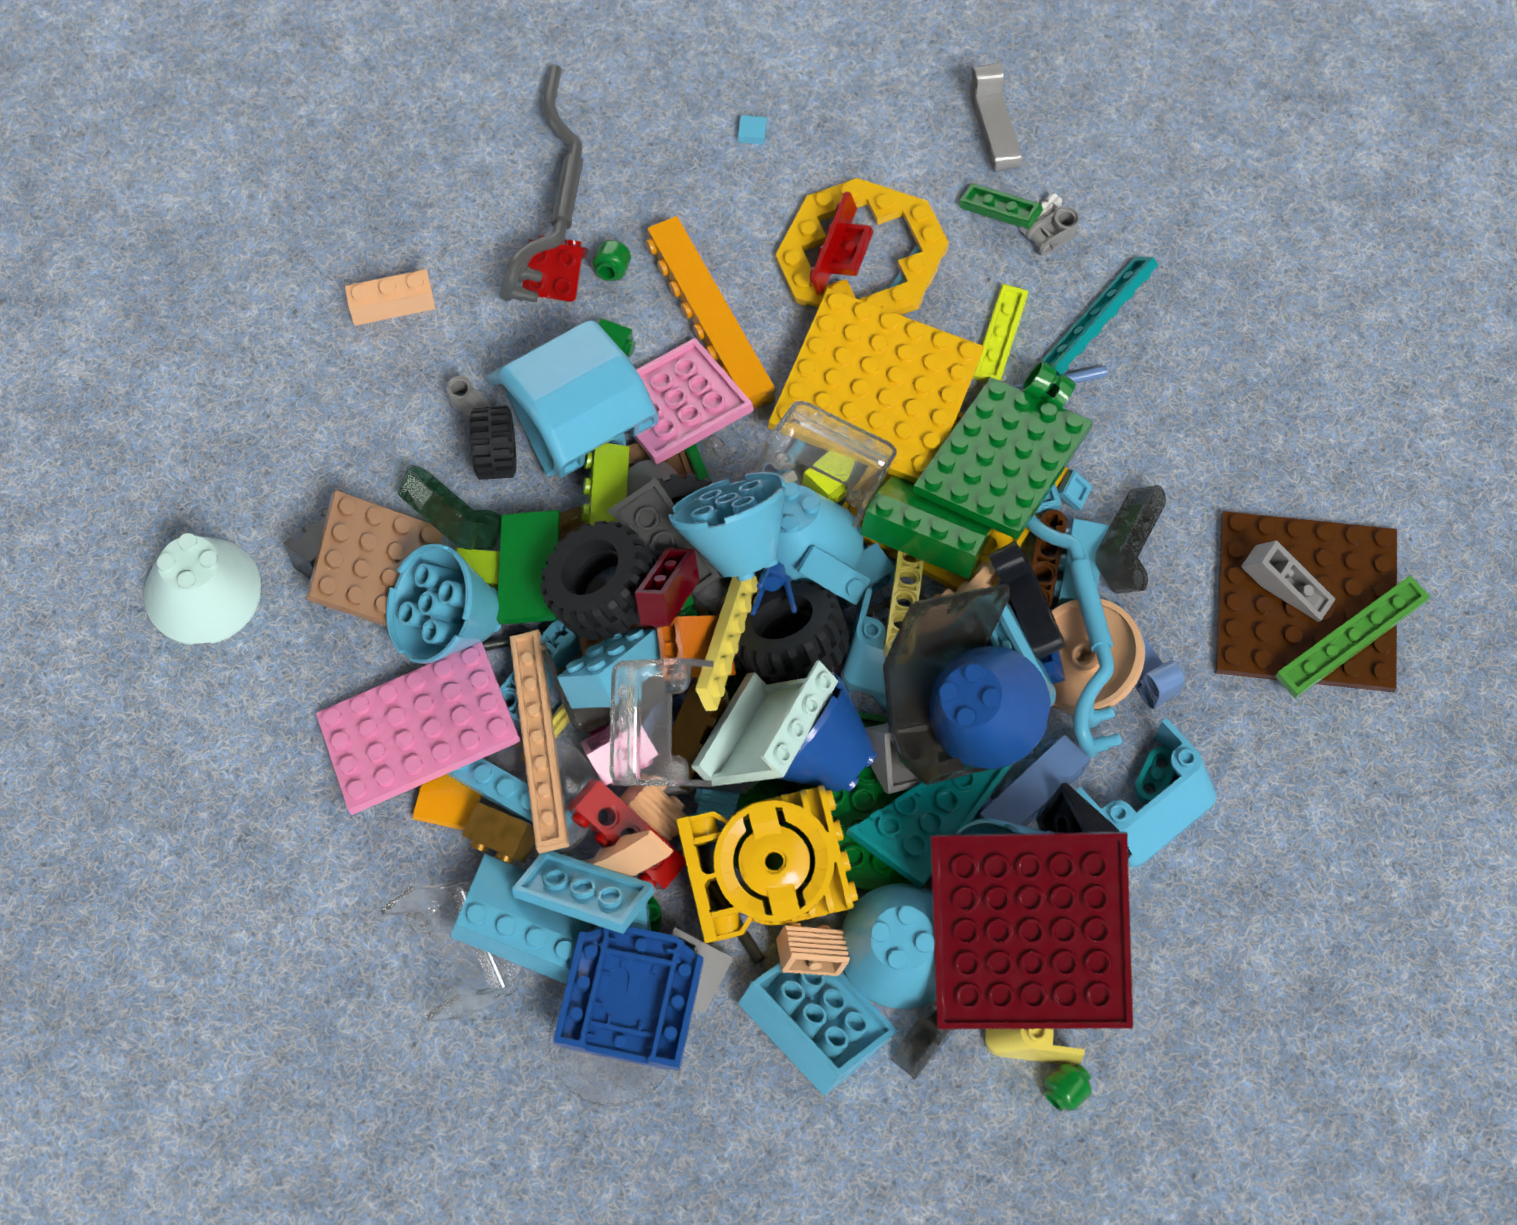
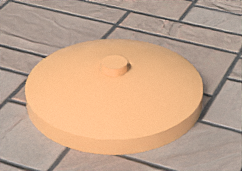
[1052,599,1145,714]

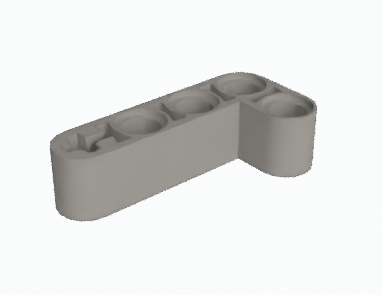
[969,62,1022,172]

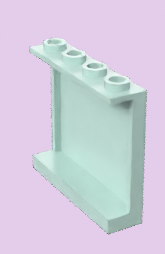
[691,661,838,786]

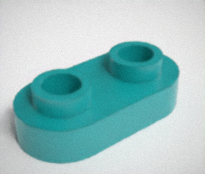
[1134,747,1175,804]

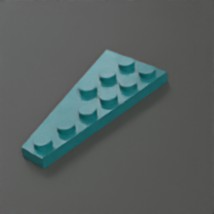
[845,761,1013,889]

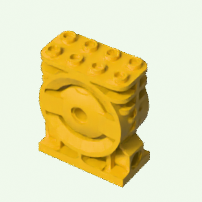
[676,785,858,944]

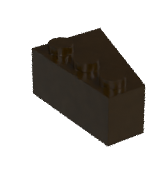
[654,677,729,793]

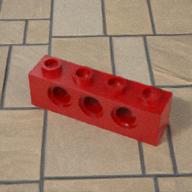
[567,779,686,890]

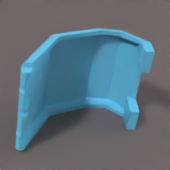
[486,320,659,479]

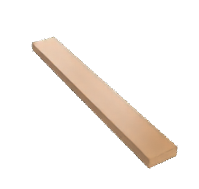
[510,630,569,854]

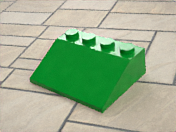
[860,475,994,579]

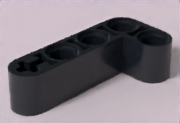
[988,541,1066,660]

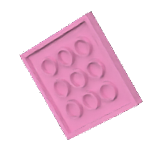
[628,338,754,465]

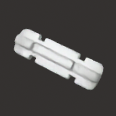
[1019,193,1062,235]

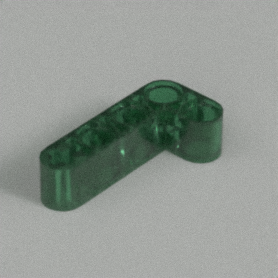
[397,465,502,550]

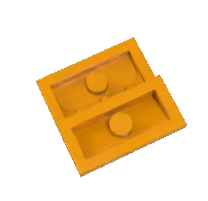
[413,774,483,830]

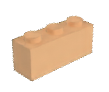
[345,269,436,326]

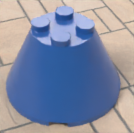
[929,646,1051,769]
[778,674,878,792]

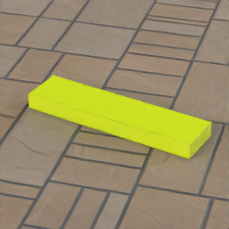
[972,284,1029,383]

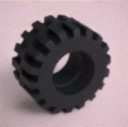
[470,406,517,480]

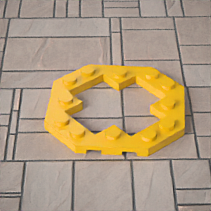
[776,178,949,315]

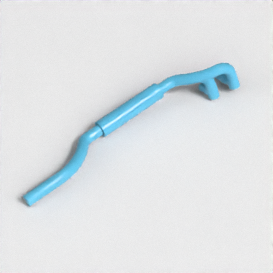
[1026,514,1123,758]

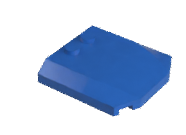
[553,927,704,1070]

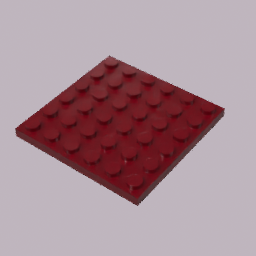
[931,832,1134,1029]

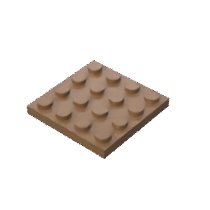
[306,490,444,627]

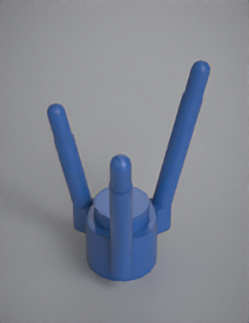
[750,562,797,616]

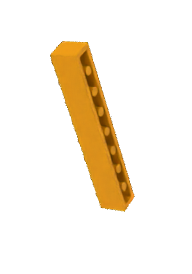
[645,216,775,409]

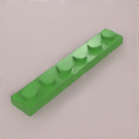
[1275,575,1431,699]

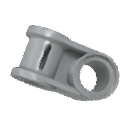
[1026,207,1079,256]

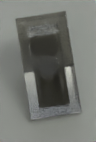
[891,1001,955,1079]

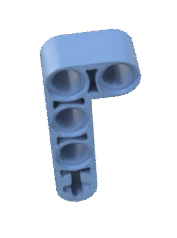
[1113,601,1185,709]

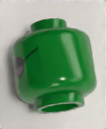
[1044,1063,1092,1111]

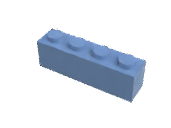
[978,734,1091,827]

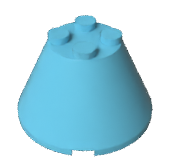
[669,472,786,581]
[758,482,864,585]
[386,544,501,664]
[841,883,937,1009]

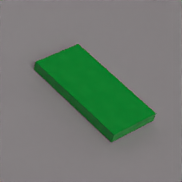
[497,510,561,625]

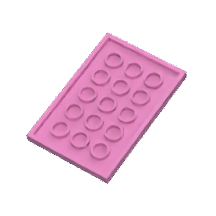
[316,642,521,815]

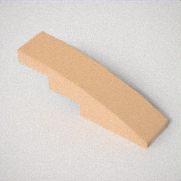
[581,830,673,877]

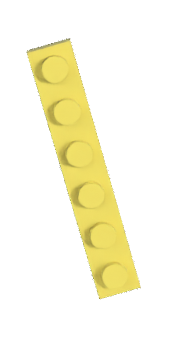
[696,576,758,711]

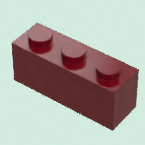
[635,548,700,628]

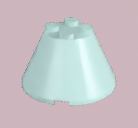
[144,533,261,645]

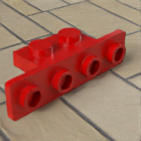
[810,192,874,295]

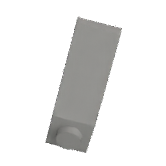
[1241,540,1335,622]

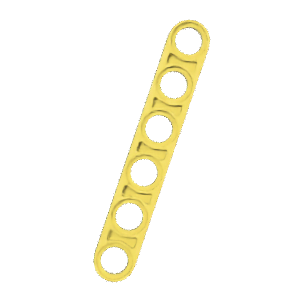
[884,550,924,664]

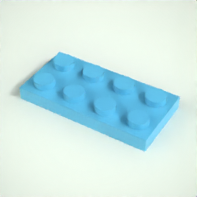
[512,851,654,934]

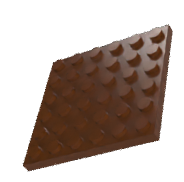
[1215,511,1397,692]

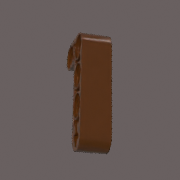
[996,510,1067,615]

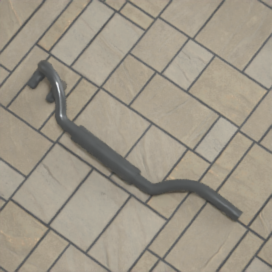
[499,64,583,303]

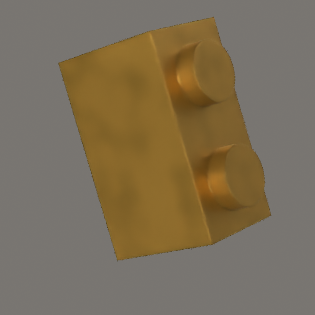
[461,802,535,864]

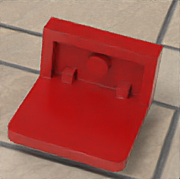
[522,235,588,302]

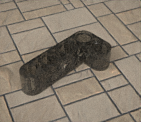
[1095,485,1166,594]

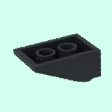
[1037,783,1132,859]

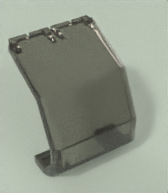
[883,584,1036,785]

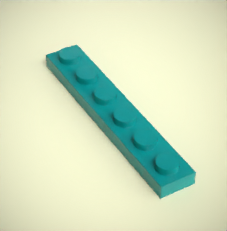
[1041,257,1158,375]

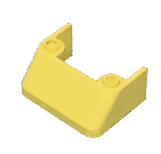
[985,1029,1085,1067]

